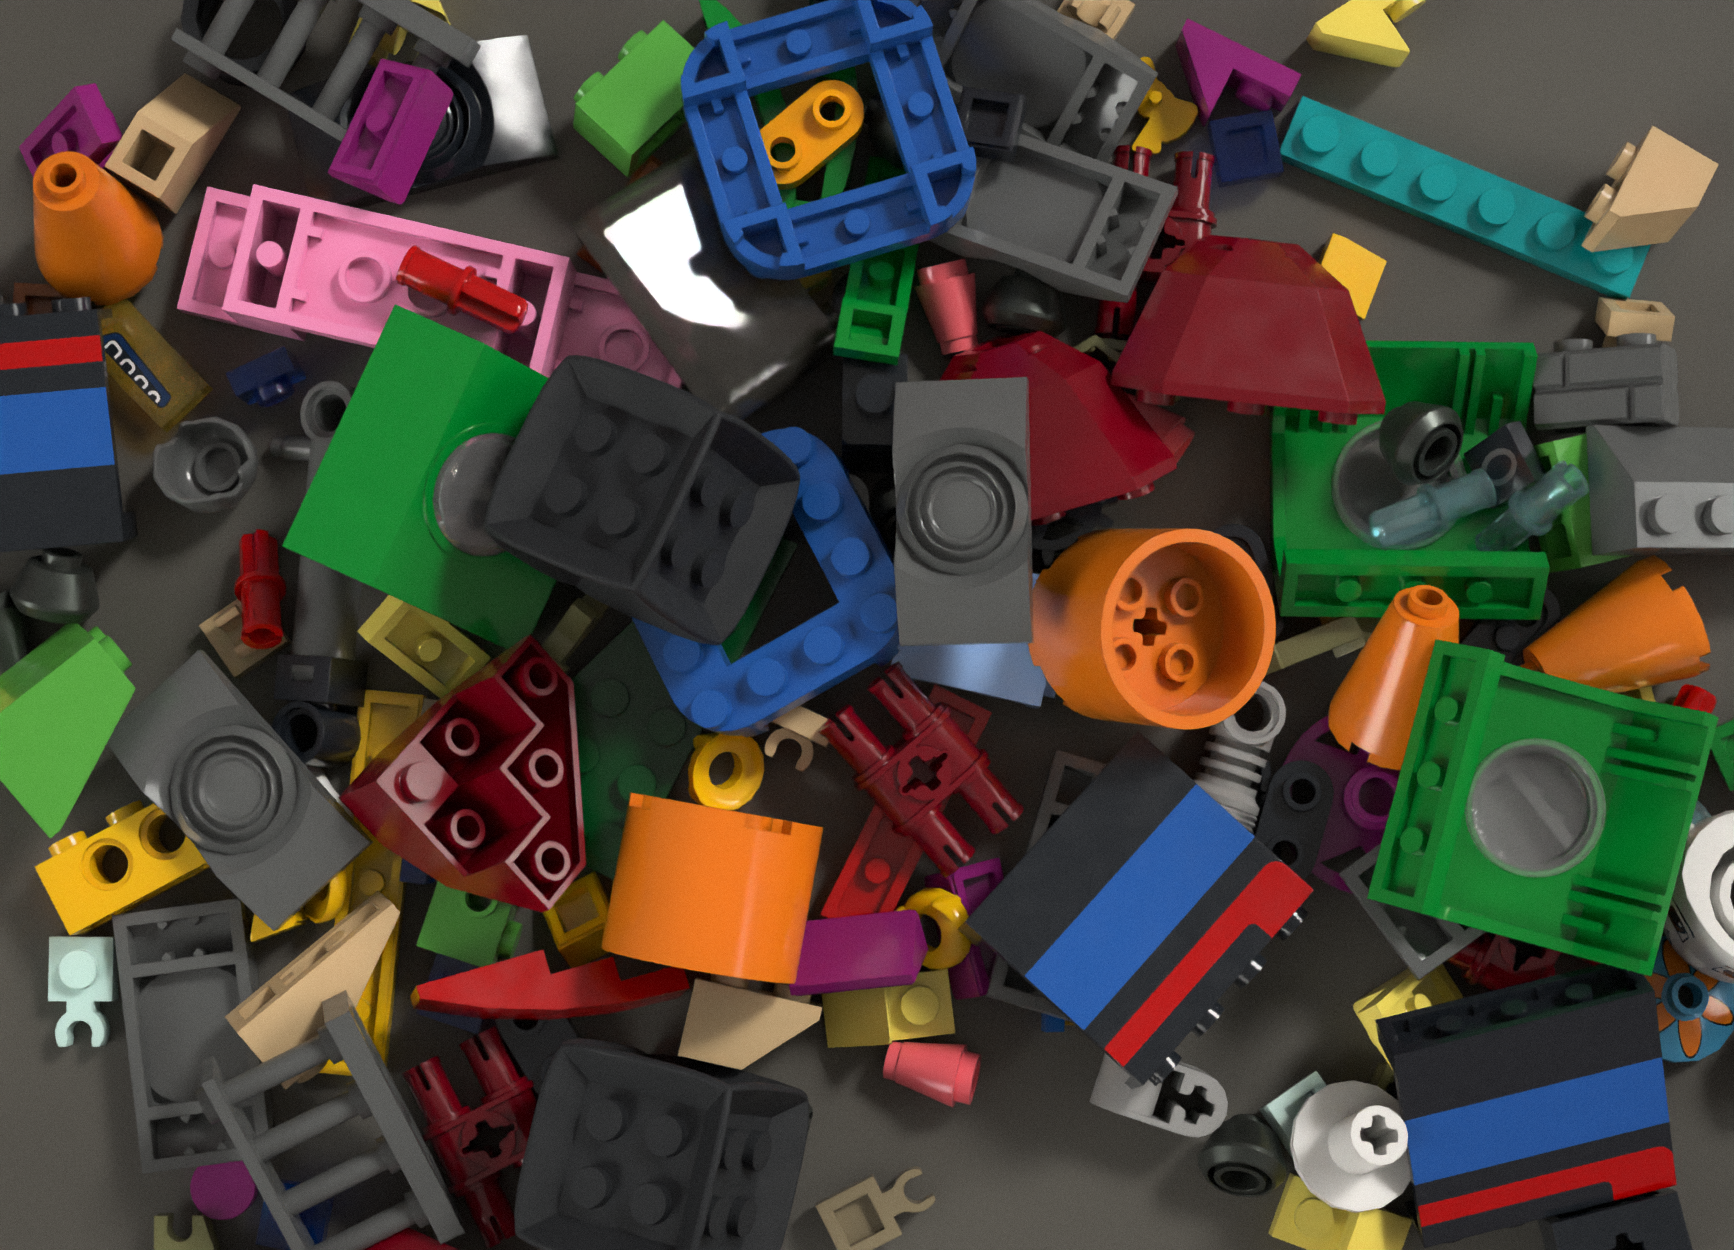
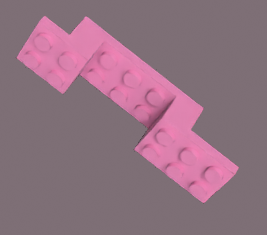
[176,184,702,389]

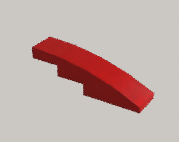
[410,949,690,1020]

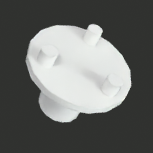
[1290,1080,1411,1213]

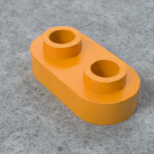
[760,80,864,190]

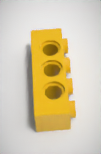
[34,800,210,935]

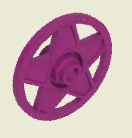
[1283,715,1401,894]

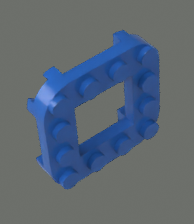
[681,0,976,280]
[631,427,900,738]

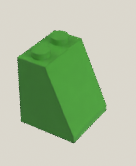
[0,623,136,838]

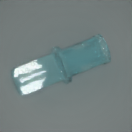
[1475,460,1589,551]
[1368,468,1497,548]

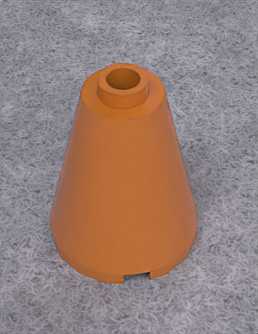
[33,151,164,305]
[1519,555,1711,693]
[1328,585,1459,770]

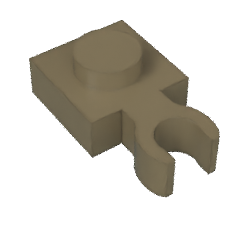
[815,1166,936,1250]

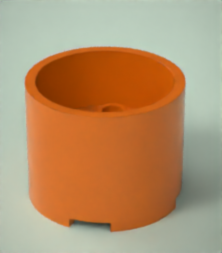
[1028,528,1276,730]
[601,792,824,984]

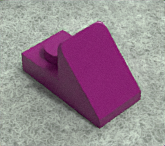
[1175,18,1302,127]
[19,83,123,177]

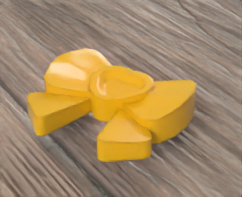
[1132,57,1198,155]

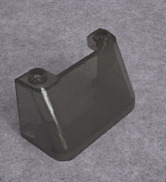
[570,145,839,423]

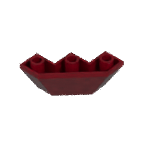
[1111,235,1386,425]
[939,331,1177,526]
[338,634,586,913]

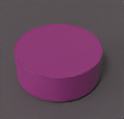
[190,1160,259,1220]

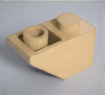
[104,73,241,214]
[1581,125,1719,252]
[678,974,823,1070]

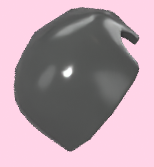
[153,417,259,513]

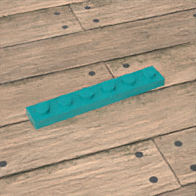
[1275,96,1651,300]

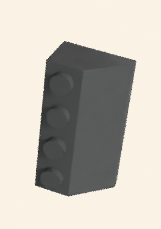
[1586,425,1734,556]

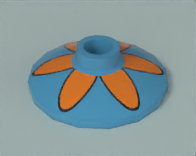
[1644,936,1734,1063]

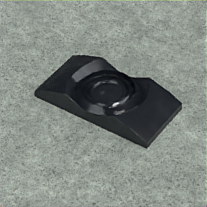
[287,35,559,208]

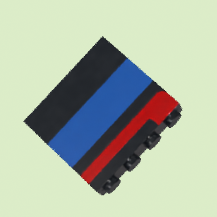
[0,297,138,552]
[958,731,1314,1089]
[1375,964,1677,1248]

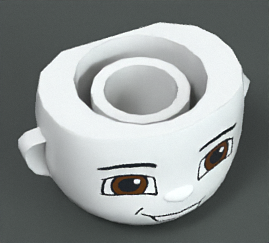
[1663,810,1734,984]

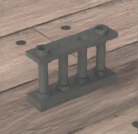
[170,0,481,142]
[195,990,465,1250]

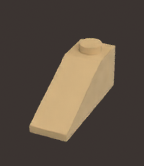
[225,890,400,1090]

